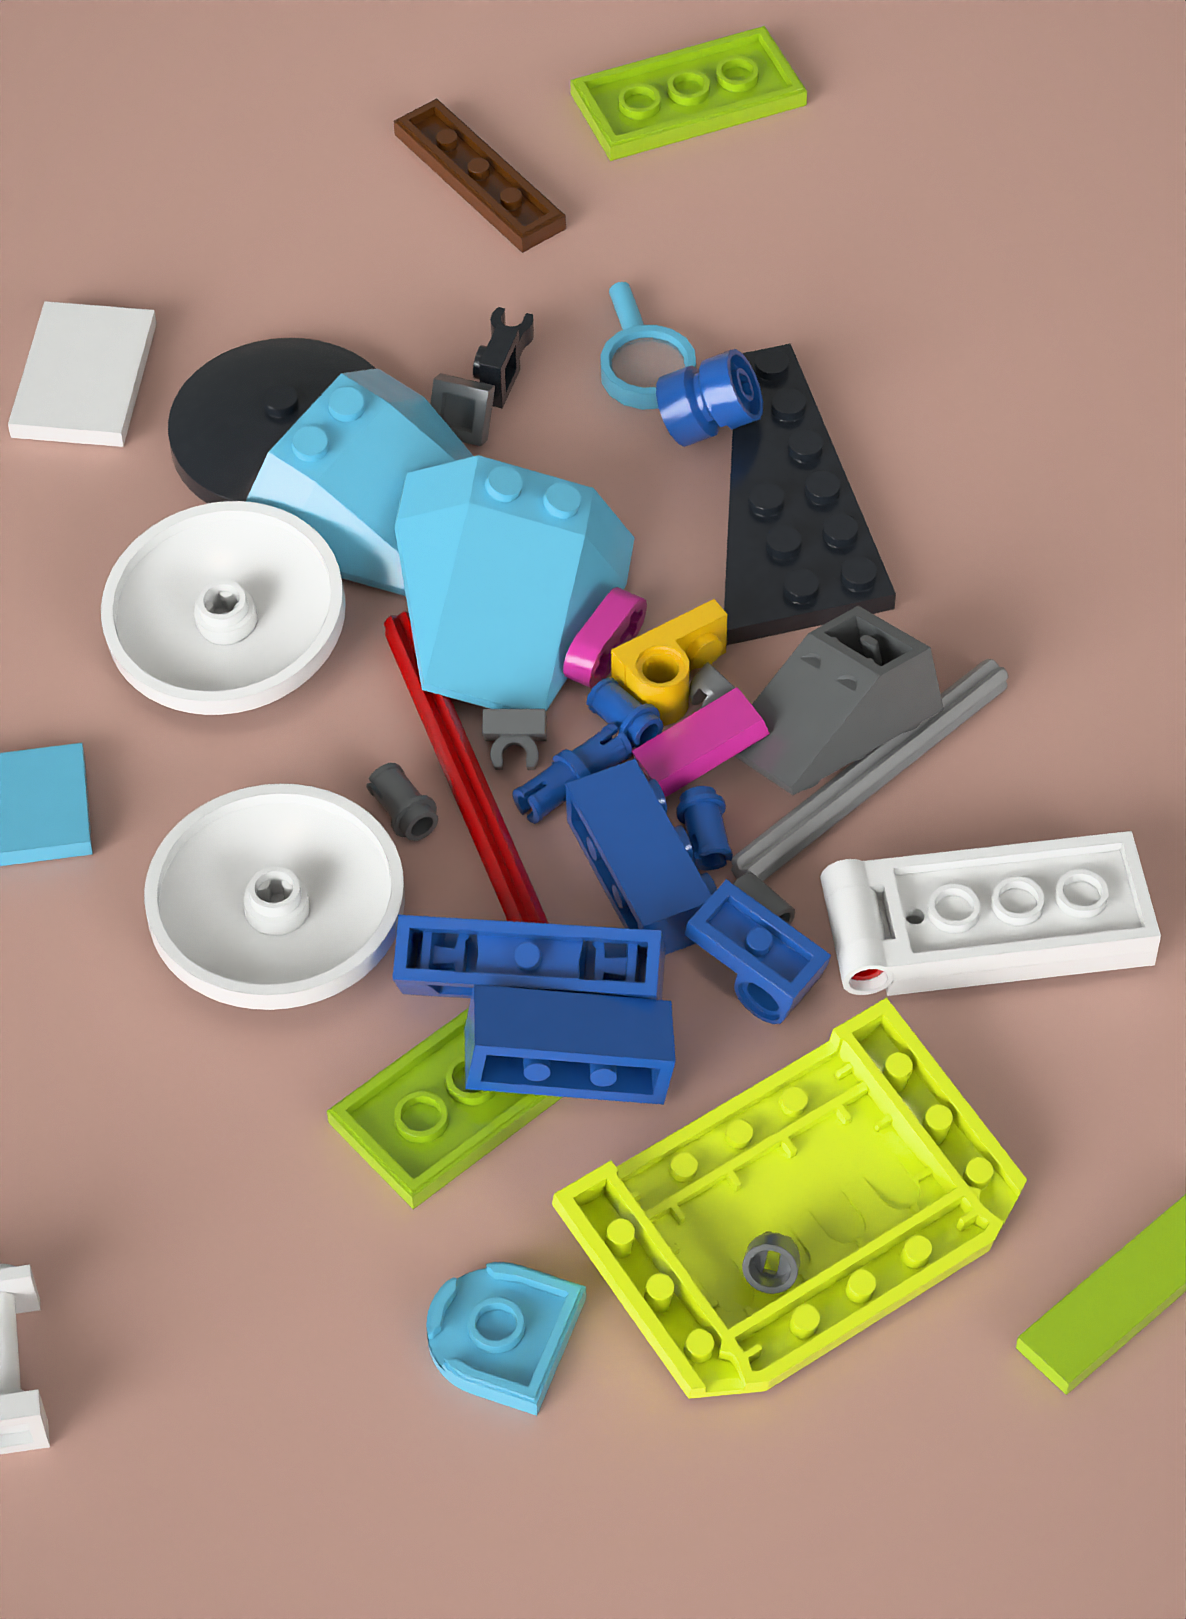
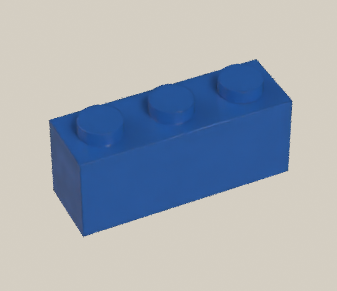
[566,759,717,955]
[465,984,676,1105]

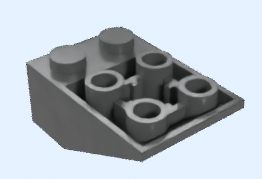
[735,606,944,795]

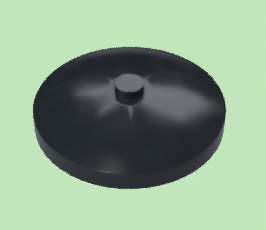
[168,338,376,504]

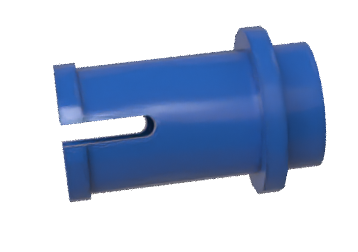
[586,677,663,748]
[676,786,733,871]

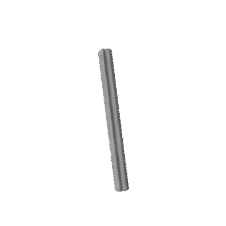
[731,659,1009,881]

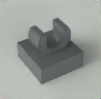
[430,373,495,446]
[482,709,547,770]

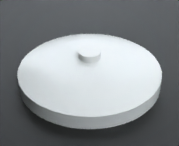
[101,501,346,715]
[144,784,405,1010]

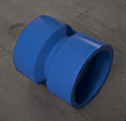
[656,349,763,447]

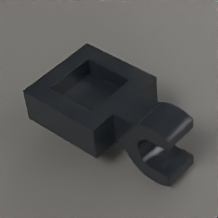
[473,307,534,409]

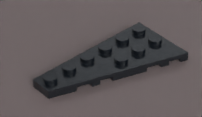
[724,343,896,646]

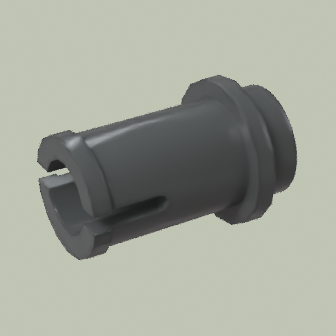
[366,763,438,841]

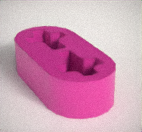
[563,587,647,689]

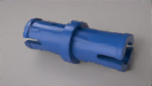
[512,723,633,824]

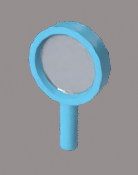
[600,282,696,410]

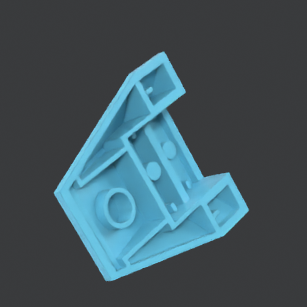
[246,368,473,596]
[394,455,635,711]

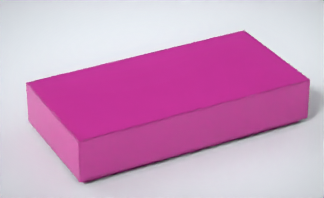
[632,687,770,797]

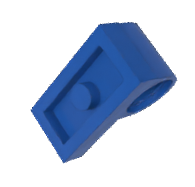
[684,879,831,1024]

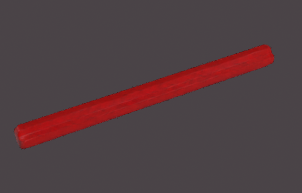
[384,611,549,924]

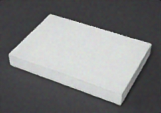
[8,301,157,447]

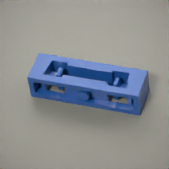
[393,915,666,1000]

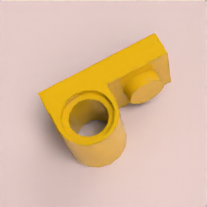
[611,599,728,726]

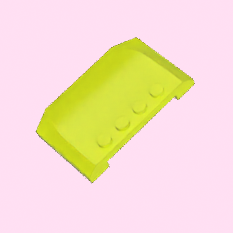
[552,997,1027,1399]

